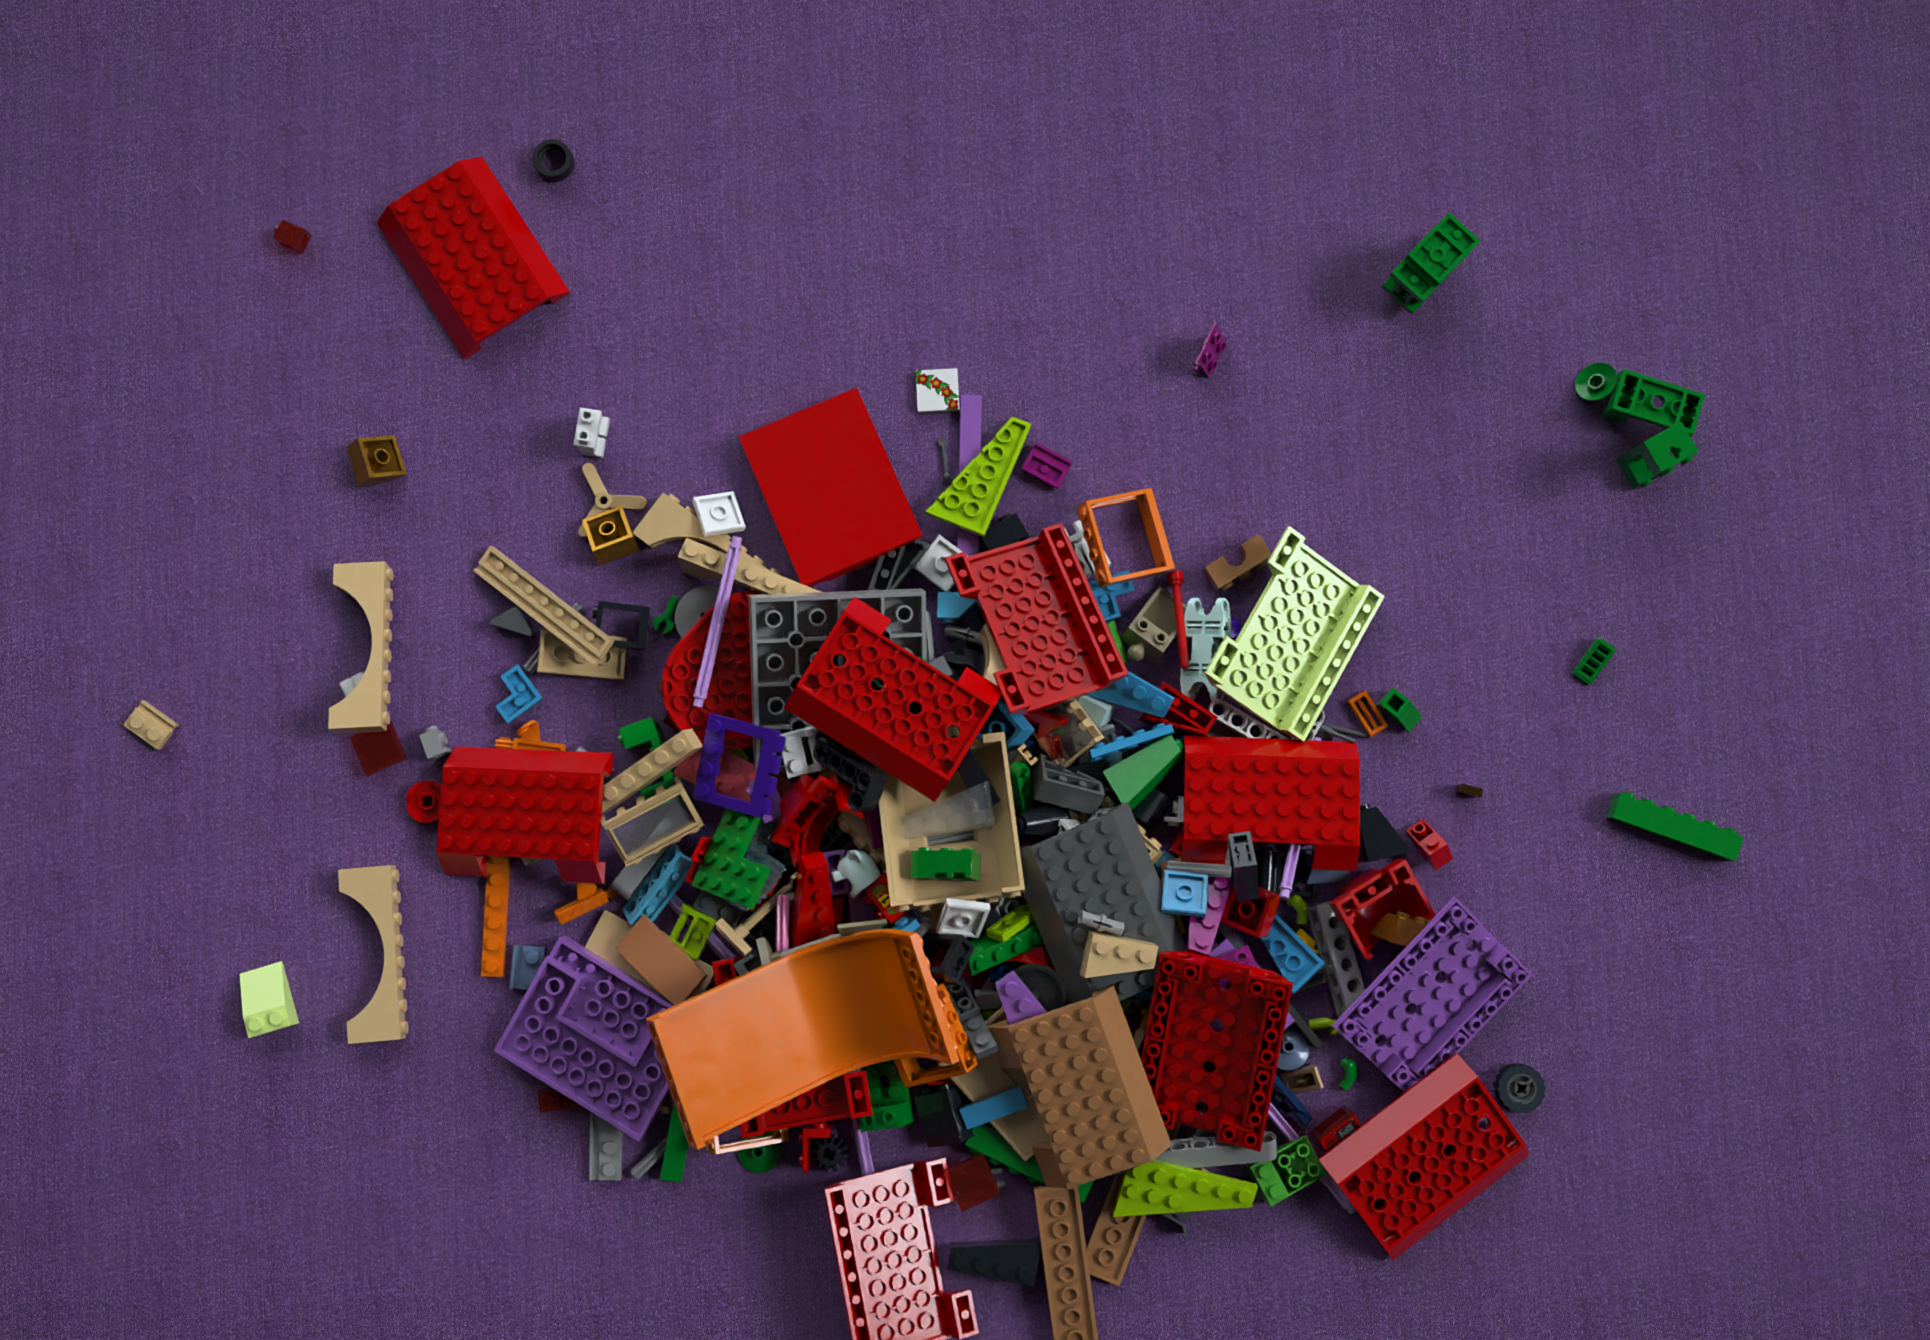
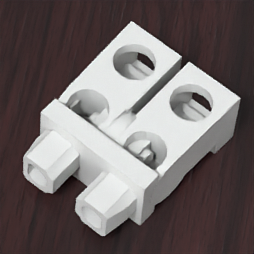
[573,408,610,458]
[1064,520,1111,578]

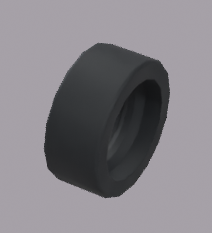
[532,139,575,182]

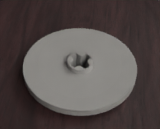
[675,586,719,637]

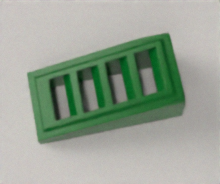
[1571,637,1617,685]

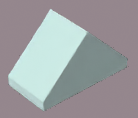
[1072,695,1116,728]

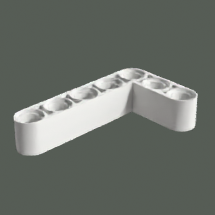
[1207,700,1325,740]

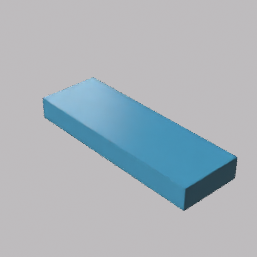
[959,1085,1029,1130]

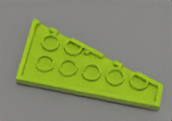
[925,416,1032,537]
[1112,1160,1258,1217]

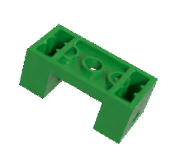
[1601,369,1705,436]
[1616,421,1699,488]
[618,717,684,811]
[859,1060,913,1132]

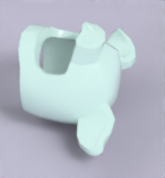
[831,850,881,899]

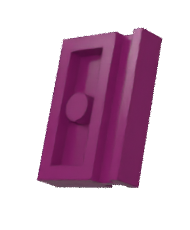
[1021,442,1073,490]

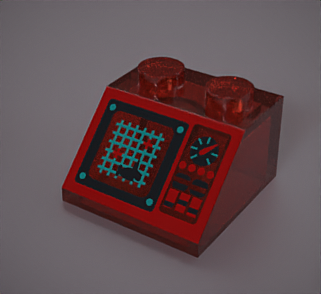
[1310,1106,1361,1152]

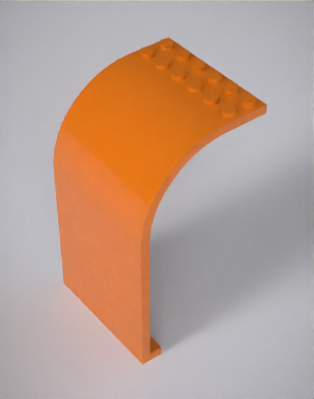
[645,929,960,1150]

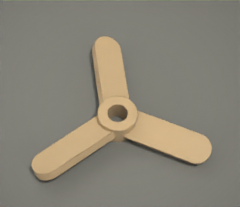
[578,463,647,538]

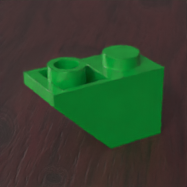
[1375,687,1422,733]

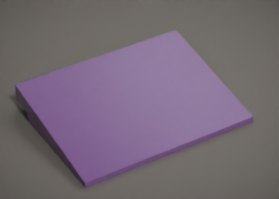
[494,936,674,1141]

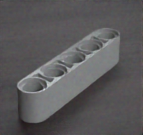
[610,804,694,900]

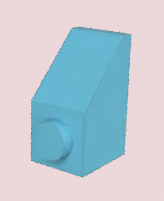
[937,592,978,624]

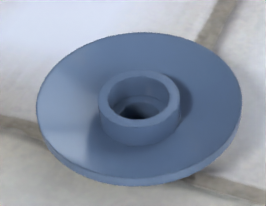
[1277,1027,1309,1071]

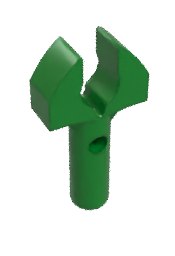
[653,595,679,635]

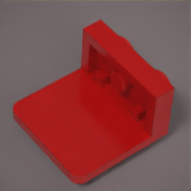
[799,1121,832,1173]

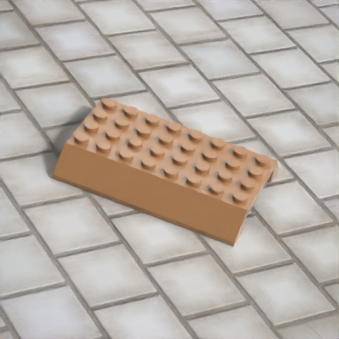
[987,984,1172,1189]

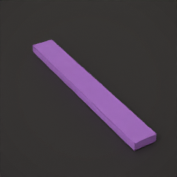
[957,395,982,556]

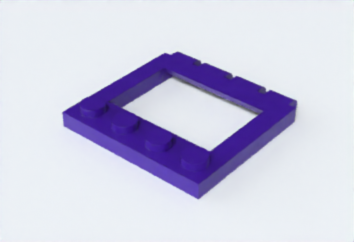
[692,713,786,817]

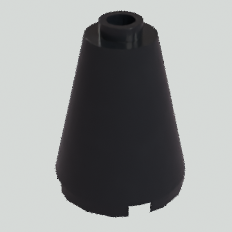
[1015,803,1071,840]

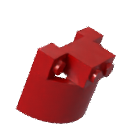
[1329,859,1436,960]

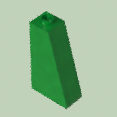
[1103,734,1184,811]

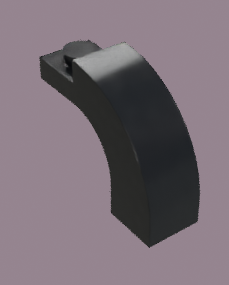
[943,648,1003,699]

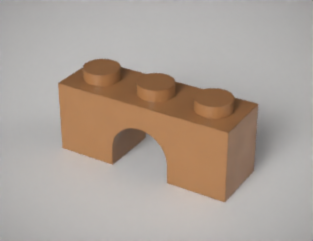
[1203,534,1272,591]

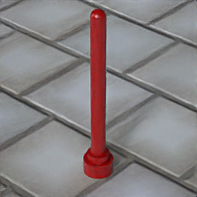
[1166,571,1189,670]

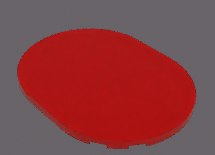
[661,590,763,751]

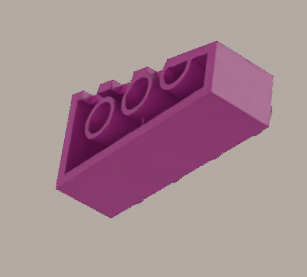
[1186,876,1233,956]

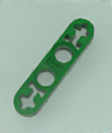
[1009,761,1036,814]

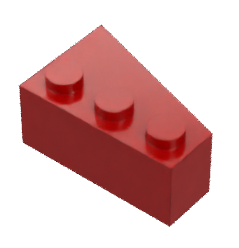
[1138,682,1218,736]

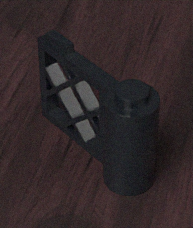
[1255,847,1317,897]

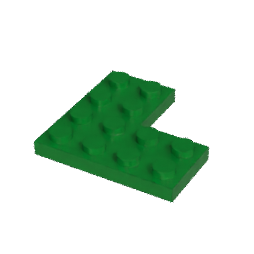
[691,808,771,910]

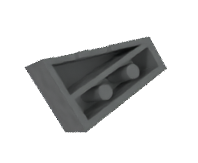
[868,540,930,590]
[1031,753,1105,815]

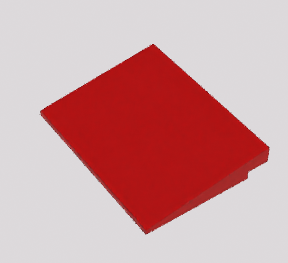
[739,387,923,587]

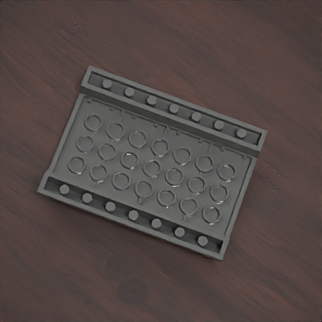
[1020,802,1186,1005]

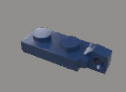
[1271,1075,1313,1129]

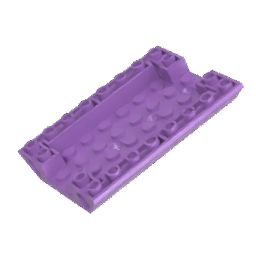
[1332,896,1533,1092]

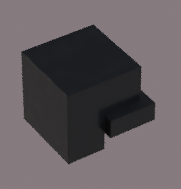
[1119,786,1172,831]

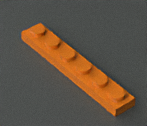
[481,856,511,977]

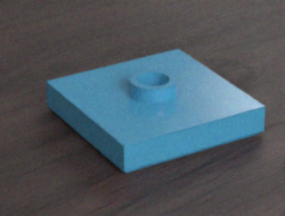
[1161,870,1208,918]

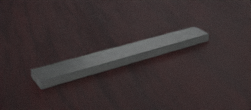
[1217,922,1323,1048]

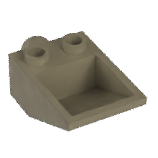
[1121,586,1187,664]

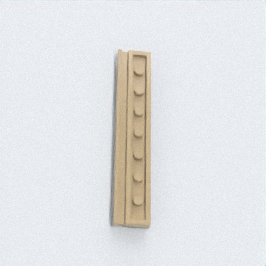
[473,546,615,667]

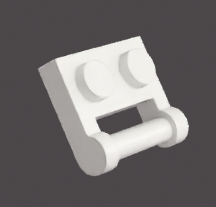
[780,726,826,778]

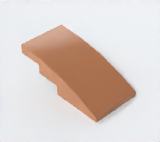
[615,915,708,1005]

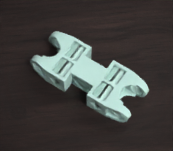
[1180,598,1231,702]

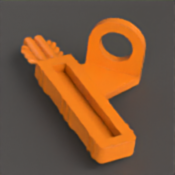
[494,720,566,751]
[554,882,620,925]

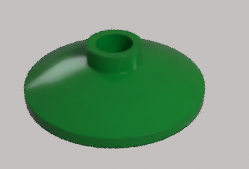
[1575,362,1618,401]
[738,1131,781,1173]

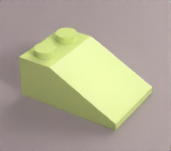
[240,961,299,1038]

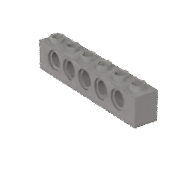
[1306,900,1366,1018]

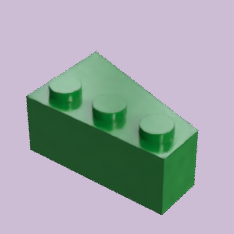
[910,847,981,882]

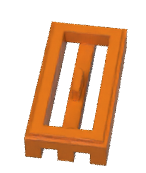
[1346,690,1388,738]

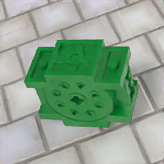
[1381,212,1481,315]

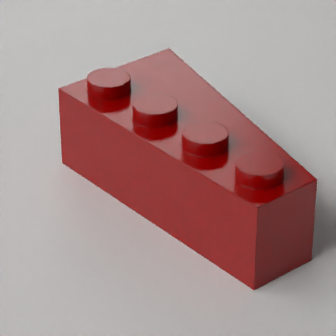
[789,851,835,948]

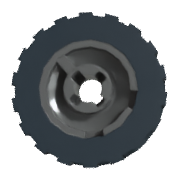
[1494,1063,1546,1113]

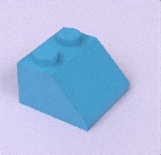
[976,699,1035,754]

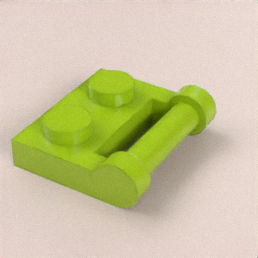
[669,903,718,960]

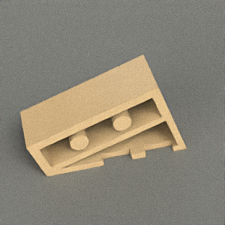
[1080,930,1159,978]

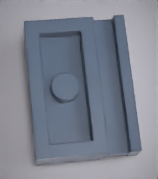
[510,945,546,990]

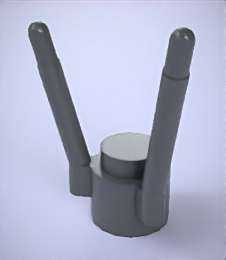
[1315,722,1368,743]

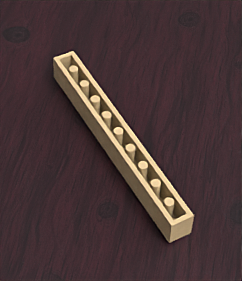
[520,728,703,866]

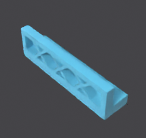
[622,844,693,925]

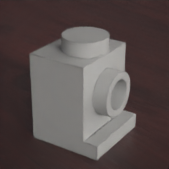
[419,726,452,760]

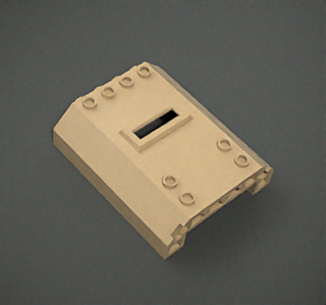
[874,732,1025,912]

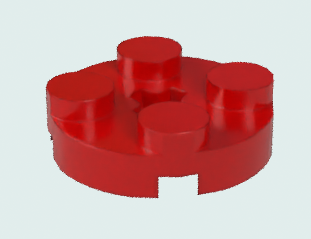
[406,780,441,823]

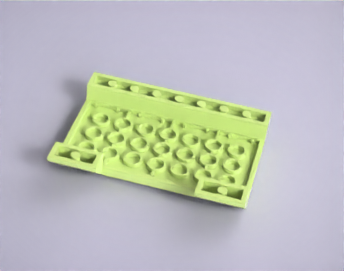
[1204,526,1385,742]

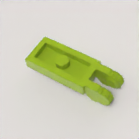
[986,903,1035,942]

